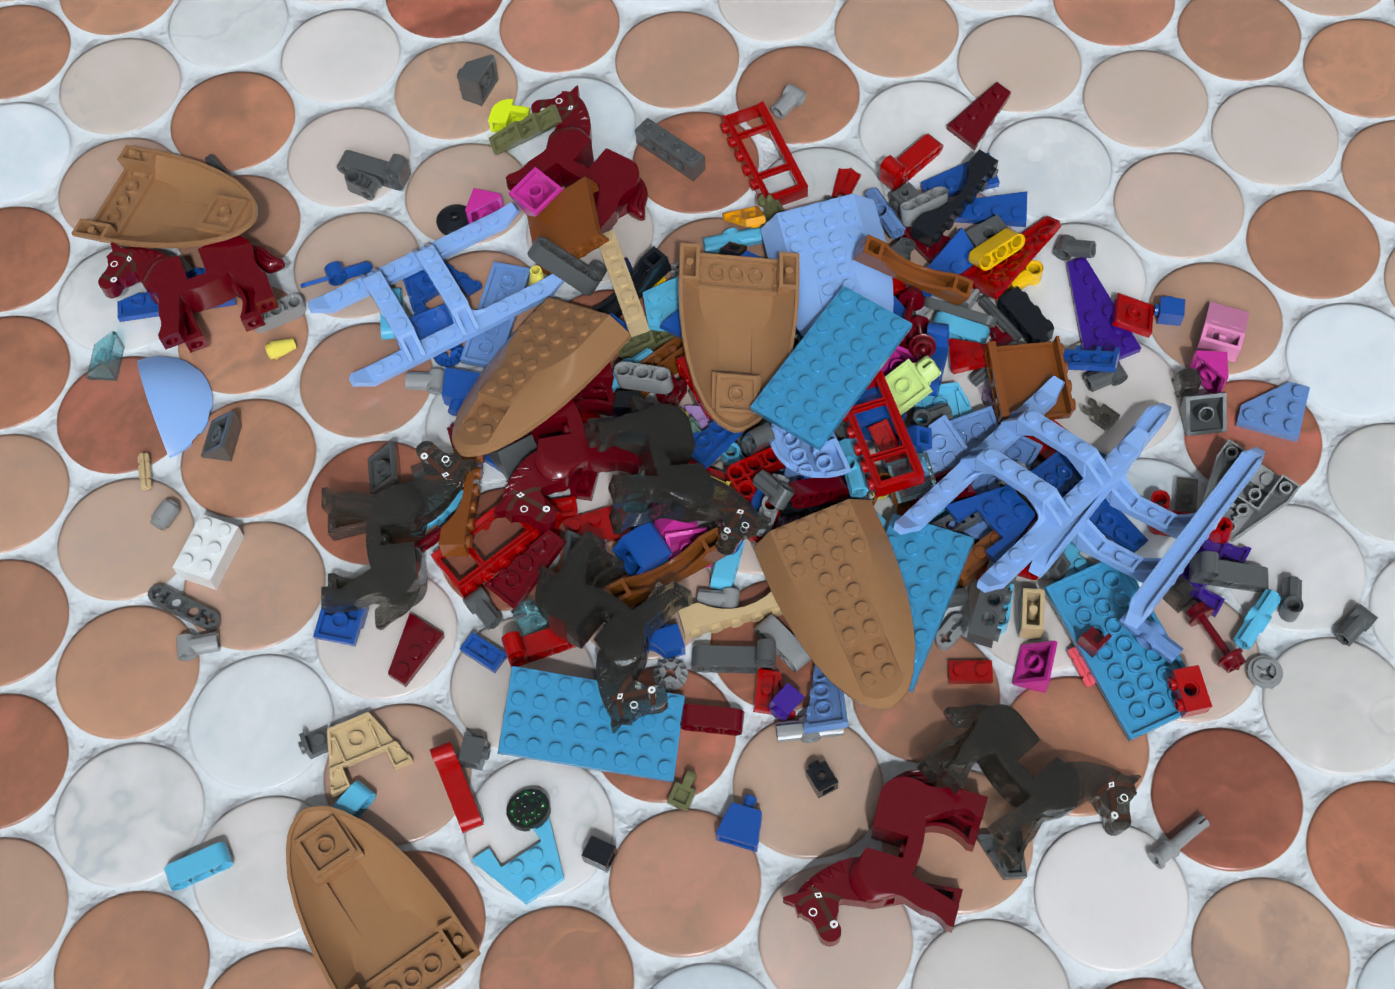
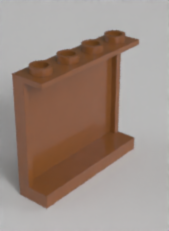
[527,176,609,276]
[983,336,1076,425]

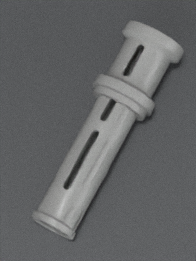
[1148,814,1210,869]

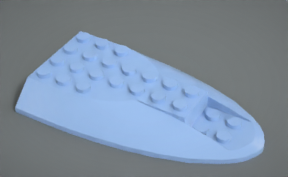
[760,194,894,337]

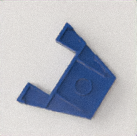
[403,261,482,315]
[946,485,1036,564]

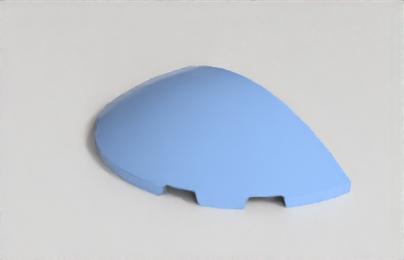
[137,356,213,458]
[771,423,852,478]

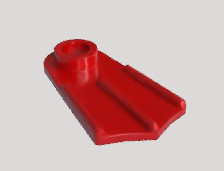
[832,168,861,198]

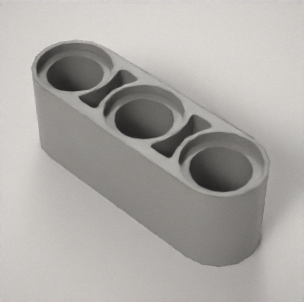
[900,186,949,227]
[253,293,306,333]
[614,362,674,394]
[754,614,811,672]

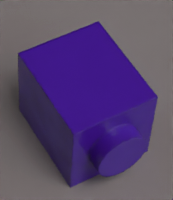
[768,683,805,722]

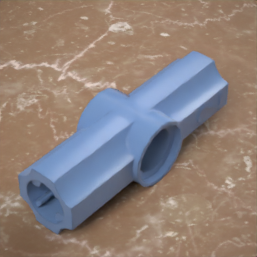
[864,187,906,239]
[1118,609,1184,664]

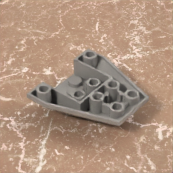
[1201,439,1301,542]

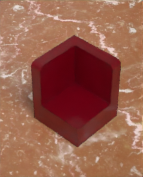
[1077,626,1112,658]

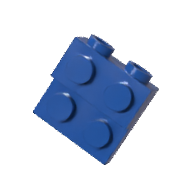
[313,595,369,647]

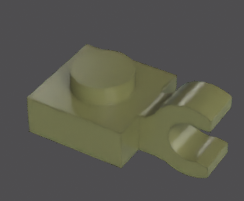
[757,194,785,221]
[667,770,697,812]

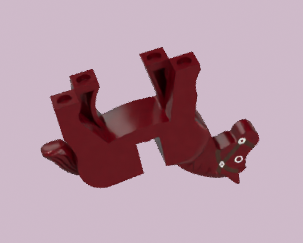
[506,85,648,234]
[98,236,285,353]
[493,362,640,533]
[783,764,988,947]

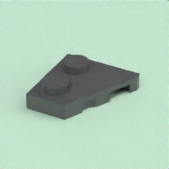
[977,832,1027,880]

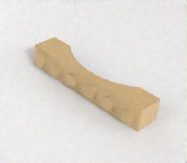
[599,230,650,337]
[678,592,783,639]

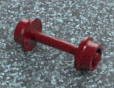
[898,286,925,347]
[909,315,936,360]
[1186,602,1246,673]

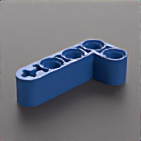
[927,322,949,397]

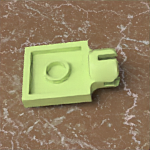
[885,355,941,415]

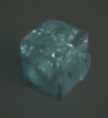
[510,600,547,635]

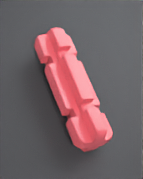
[1067,647,1096,687]

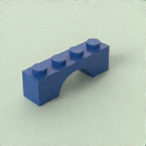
[595,624,686,679]

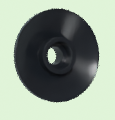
[436,204,468,235]

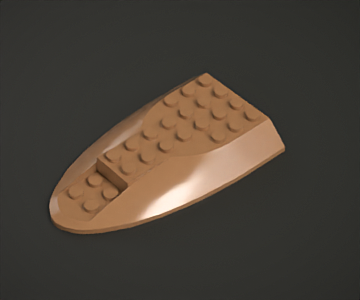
[71,145,258,248]
[678,243,800,433]
[452,297,631,457]
[753,499,916,710]
[286,806,481,989]

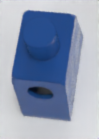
[442,367,481,416]
[716,795,762,852]

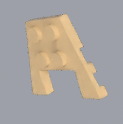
[327,712,413,798]

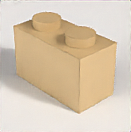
[1019,588,1045,640]

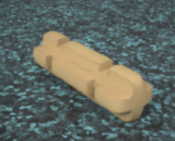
[137,453,152,491]

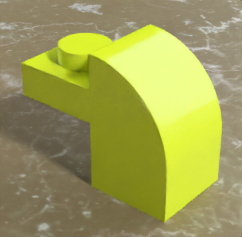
[488,99,531,133]

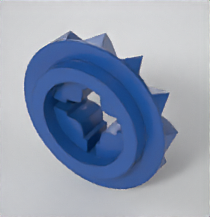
[433,344,464,367]

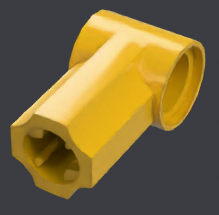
[1007,260,1044,291]

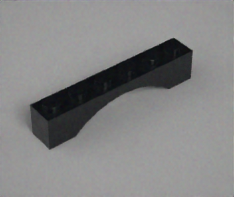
[911,149,999,248]
[591,246,672,318]

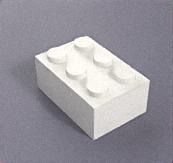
[173,514,244,590]

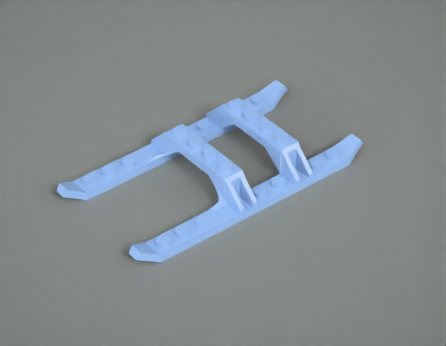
[307,202,564,387]
[893,376,1149,593]
[1029,403,1266,629]

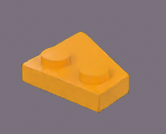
[722,205,766,228]

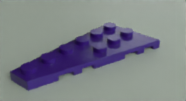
[1066,258,1141,373]

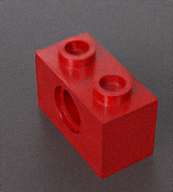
[1167,665,1213,718]

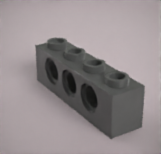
[635,118,706,182]
[966,559,1017,648]

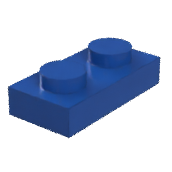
[460,632,507,674]

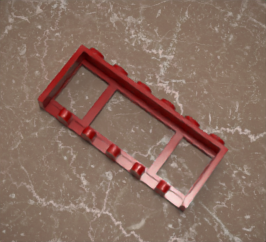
[720,101,808,210]
[842,371,925,498]
[431,496,563,598]

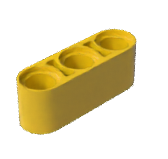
[968,228,1025,271]

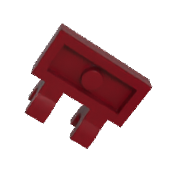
[656,374,687,422]

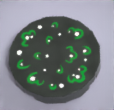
[506,789,551,832]

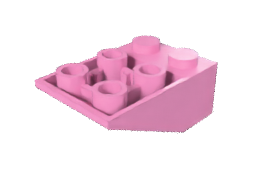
[1196,302,1249,363]

